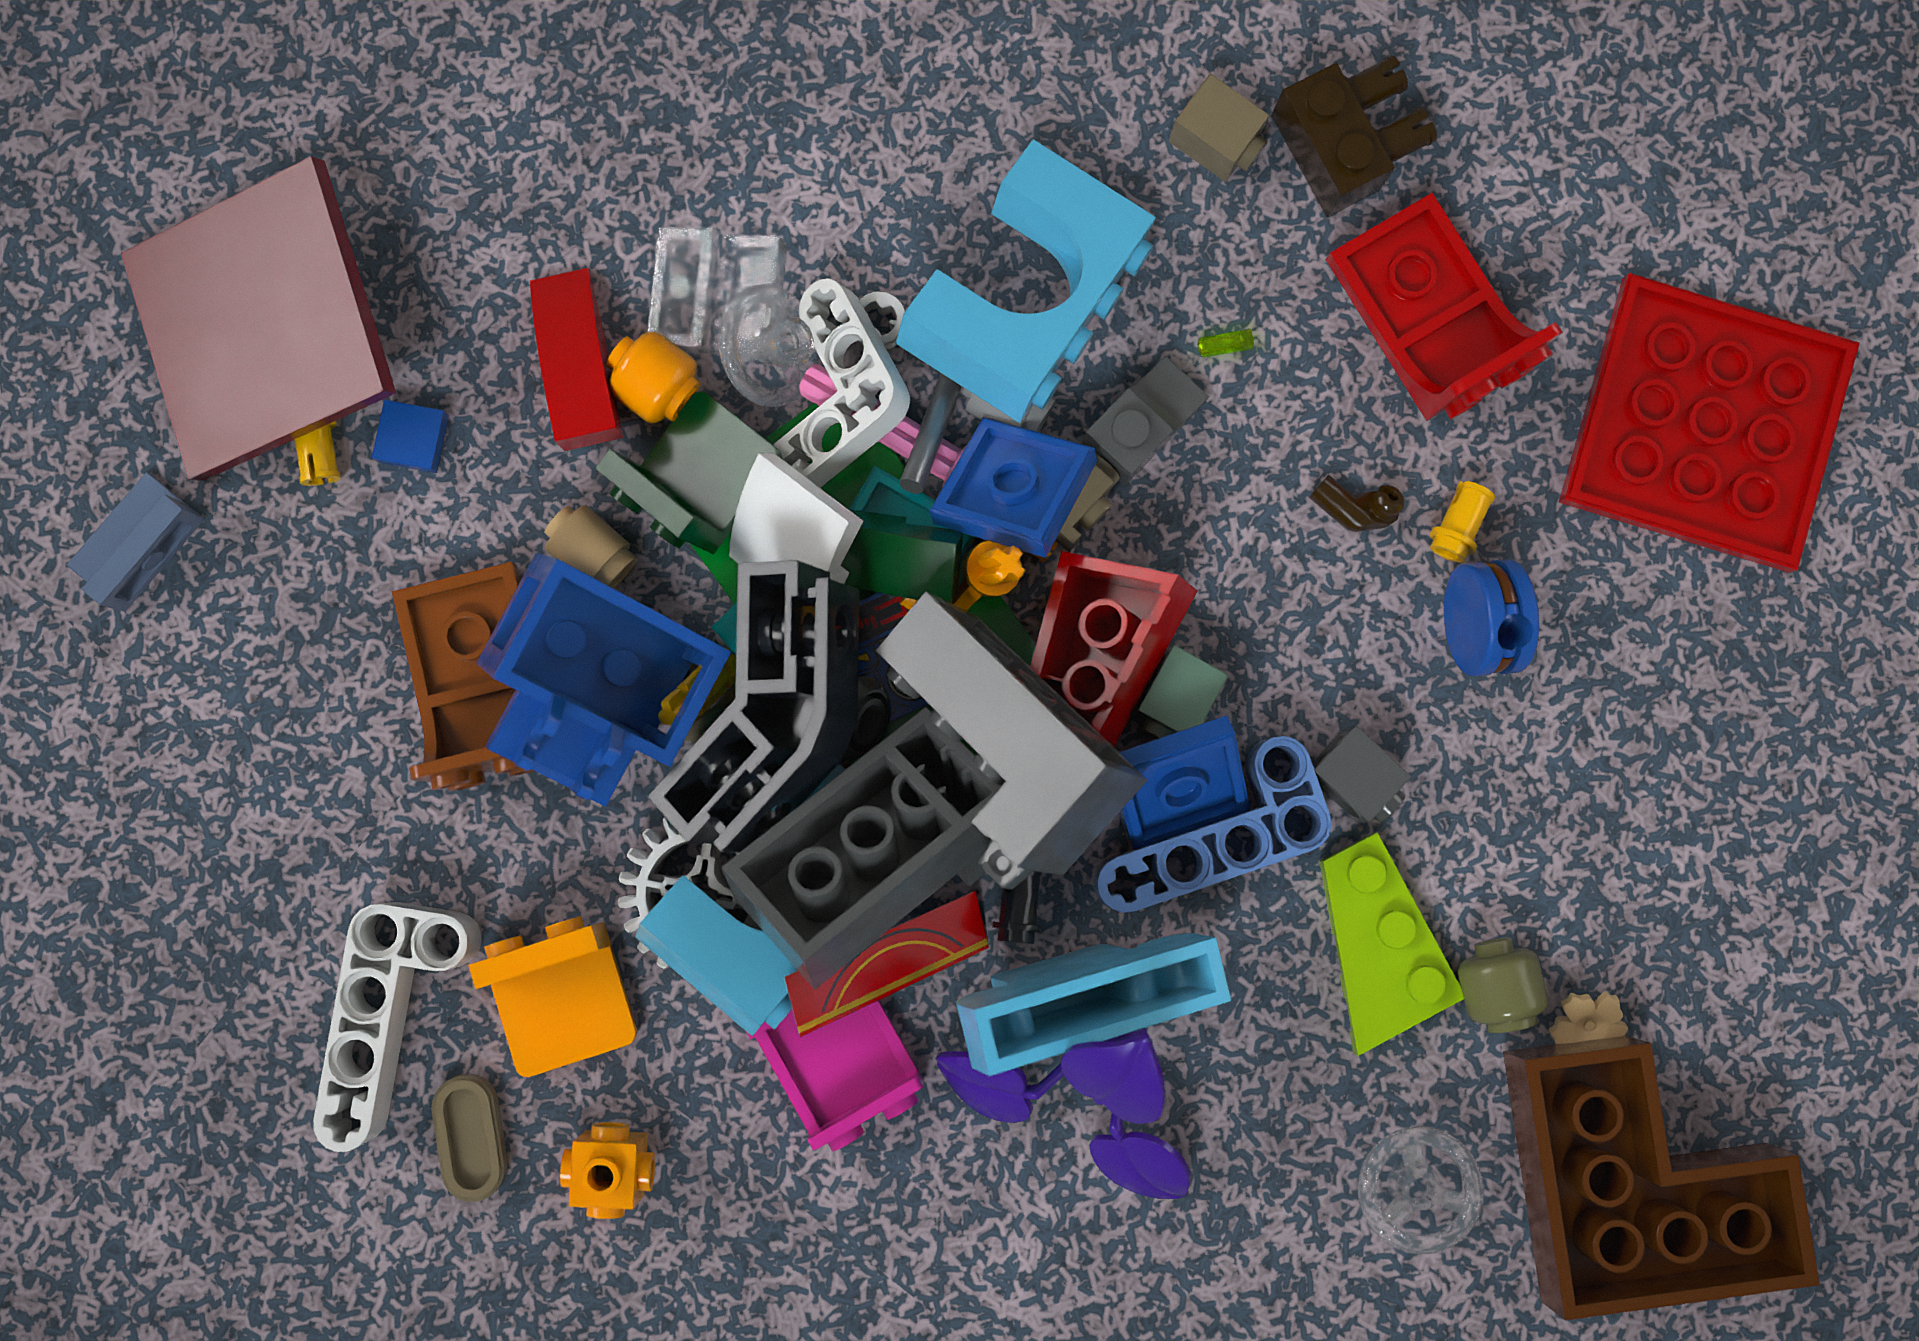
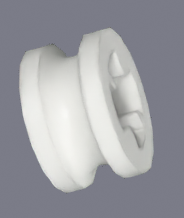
[858,292,905,350]

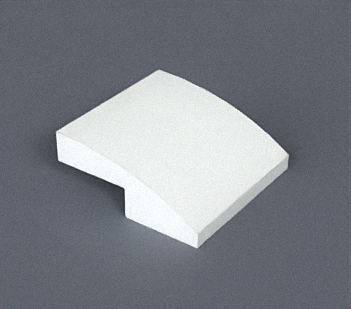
[729,453,863,584]

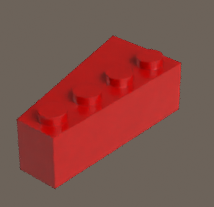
[1030,551,1198,747]

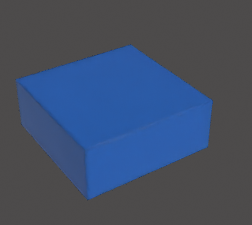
[372,400,449,473]

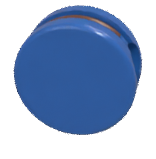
[1444,559,1539,677]

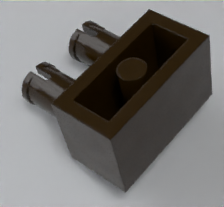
[1271,55,1437,218]

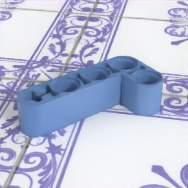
[1093,736,1332,913]

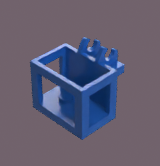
[476,553,731,807]

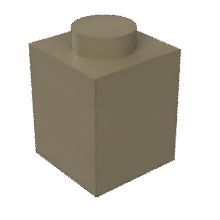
[1168,73,1270,182]

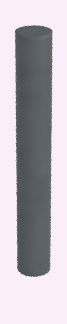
[900,373,961,494]

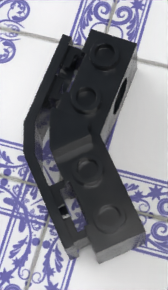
[648,560,859,853]

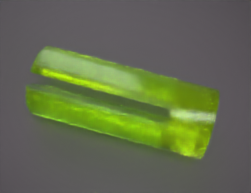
[1197,328,1254,358]

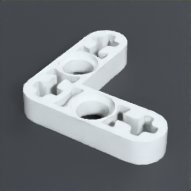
[773,278,910,488]

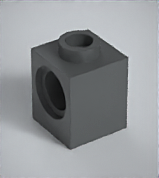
[1312,725,1411,823]

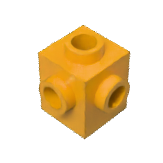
[560,1122,655,1219]

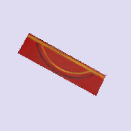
[784,891,989,1037]

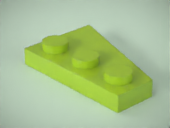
[1319,832,1464,1056]

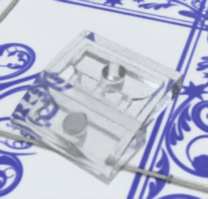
[647,228,788,360]

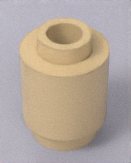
[544,505,638,589]

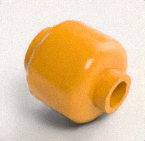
[606,332,701,423]

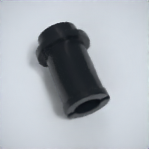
[992,871,1042,944]

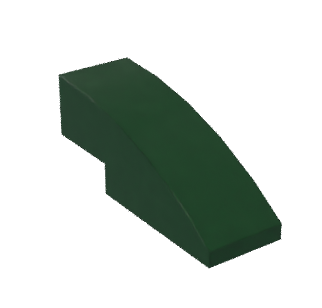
[840,509,963,603]

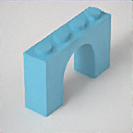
[895,139,1156,423]
[635,764,845,1036]

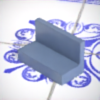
[66,472,205,612]

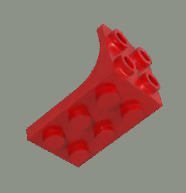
[1325,193,1563,421]

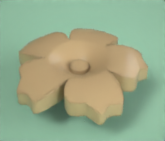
[1549,991,1628,1044]

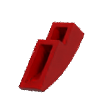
[530,268,624,451]

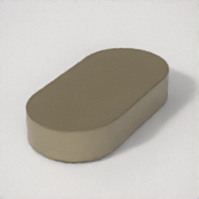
[432,1074,508,1202]

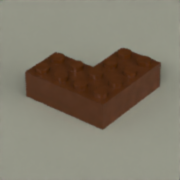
[1503,1035,1820,1321]

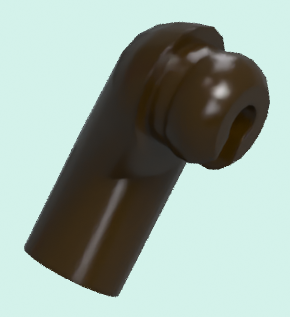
[1309,475,1405,532]

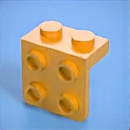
[468,916,637,1077]

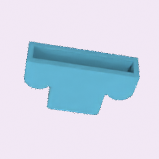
[956,933,1231,1076]

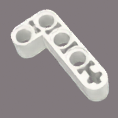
[314,902,482,1152]

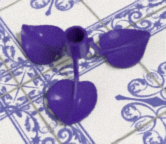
[935,1028,1192,1199]

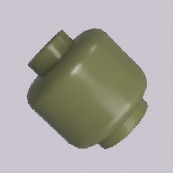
[1458,937,1548,1033]

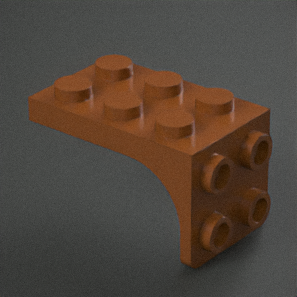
[392,561,534,792]

